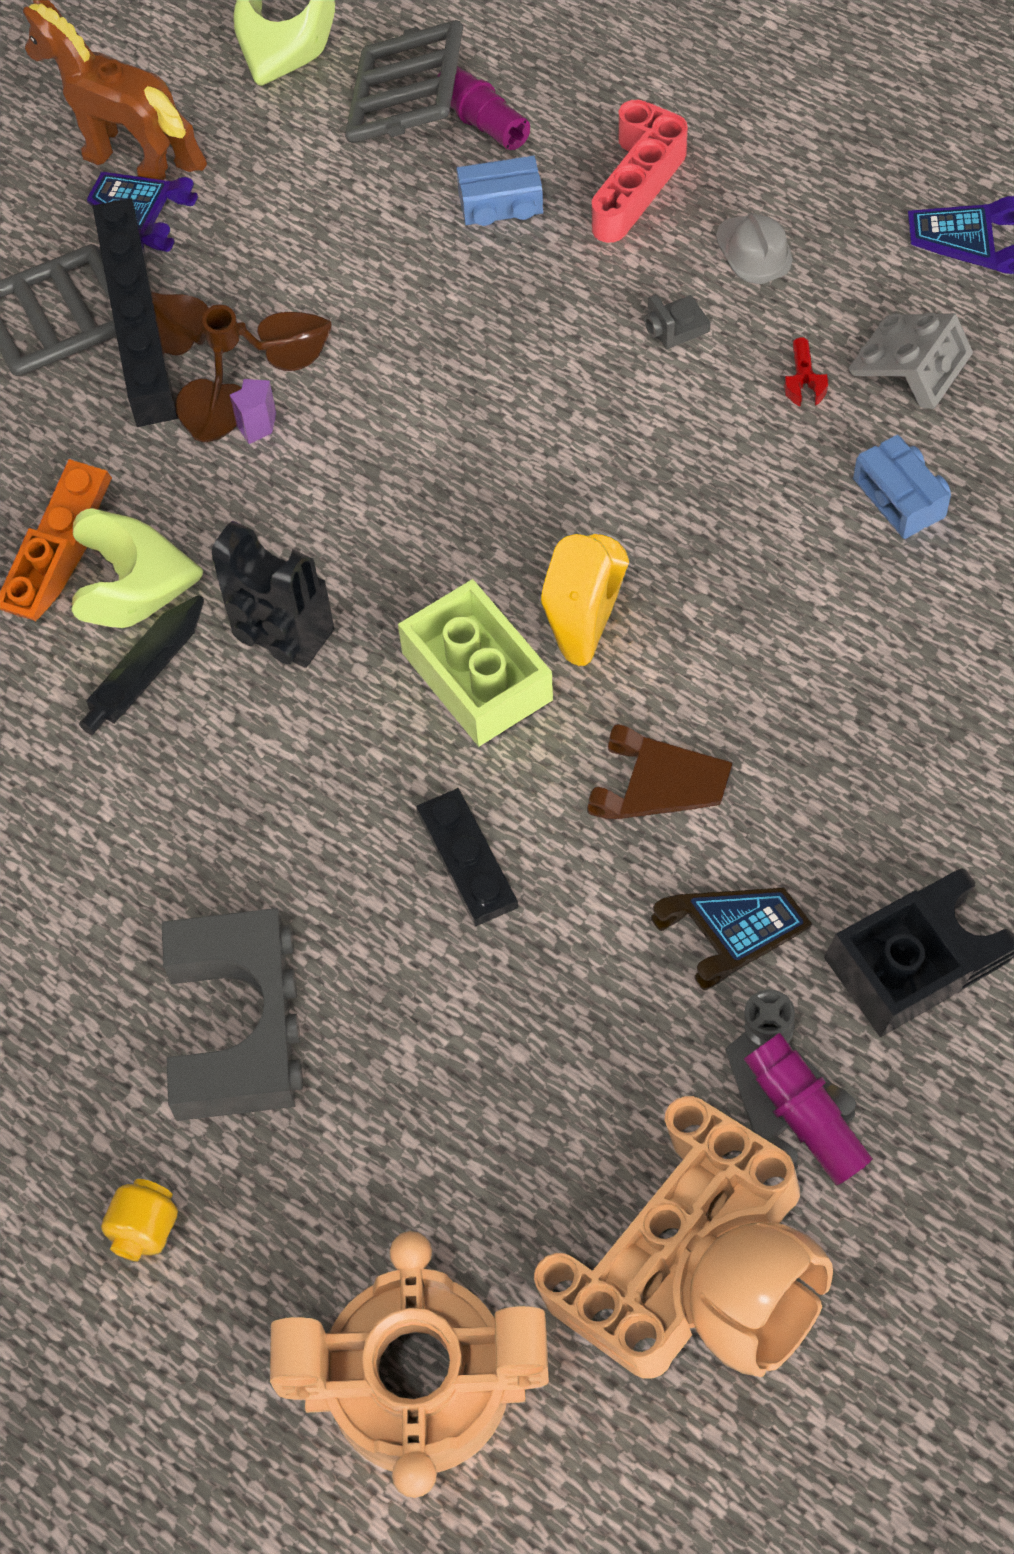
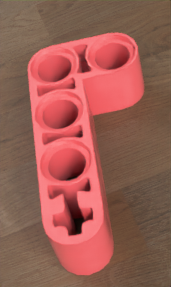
[592,100,688,243]

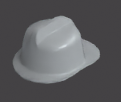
[716,213,793,284]

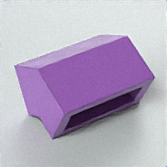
[230,379,276,444]

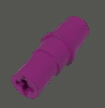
[437,66,531,150]
[744,1033,873,1186]

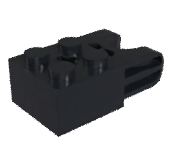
[211,521,335,668]
[824,868,1014,1037]

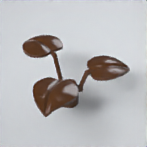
[152,292,332,442]

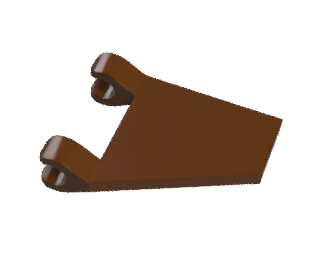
[587,724,733,819]

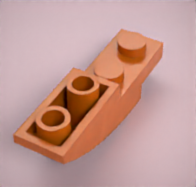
[0,459,112,621]

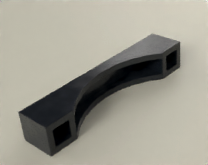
[92,198,178,427]

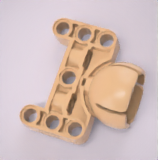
[534,1096,833,1379]

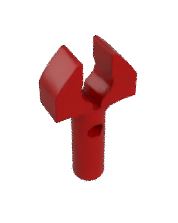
[784,337,828,407]

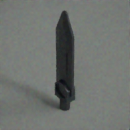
[79,595,204,735]

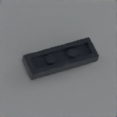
[416,788,518,927]

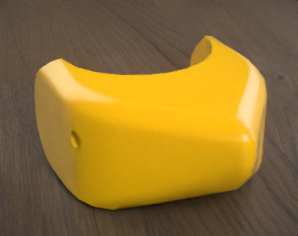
[541,534,629,666]

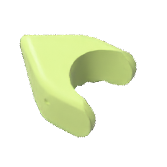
[233,0,335,86]
[72,508,203,628]

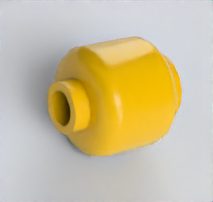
[101,1179,178,1261]

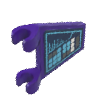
[87,172,198,252]
[908,196,1014,274]

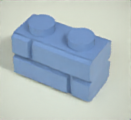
[456,155,543,226]
[853,434,951,539]

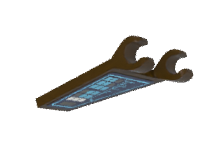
[651,887,812,991]

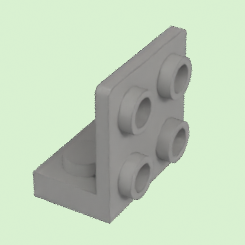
[849,313,973,409]

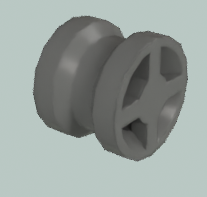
[744,989,795,1048]

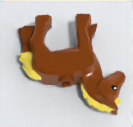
[23,0,207,180]

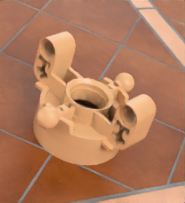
[270,1231,549,1498]

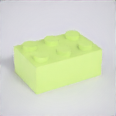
[398,579,553,747]

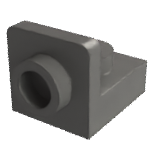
[644,294,711,350]

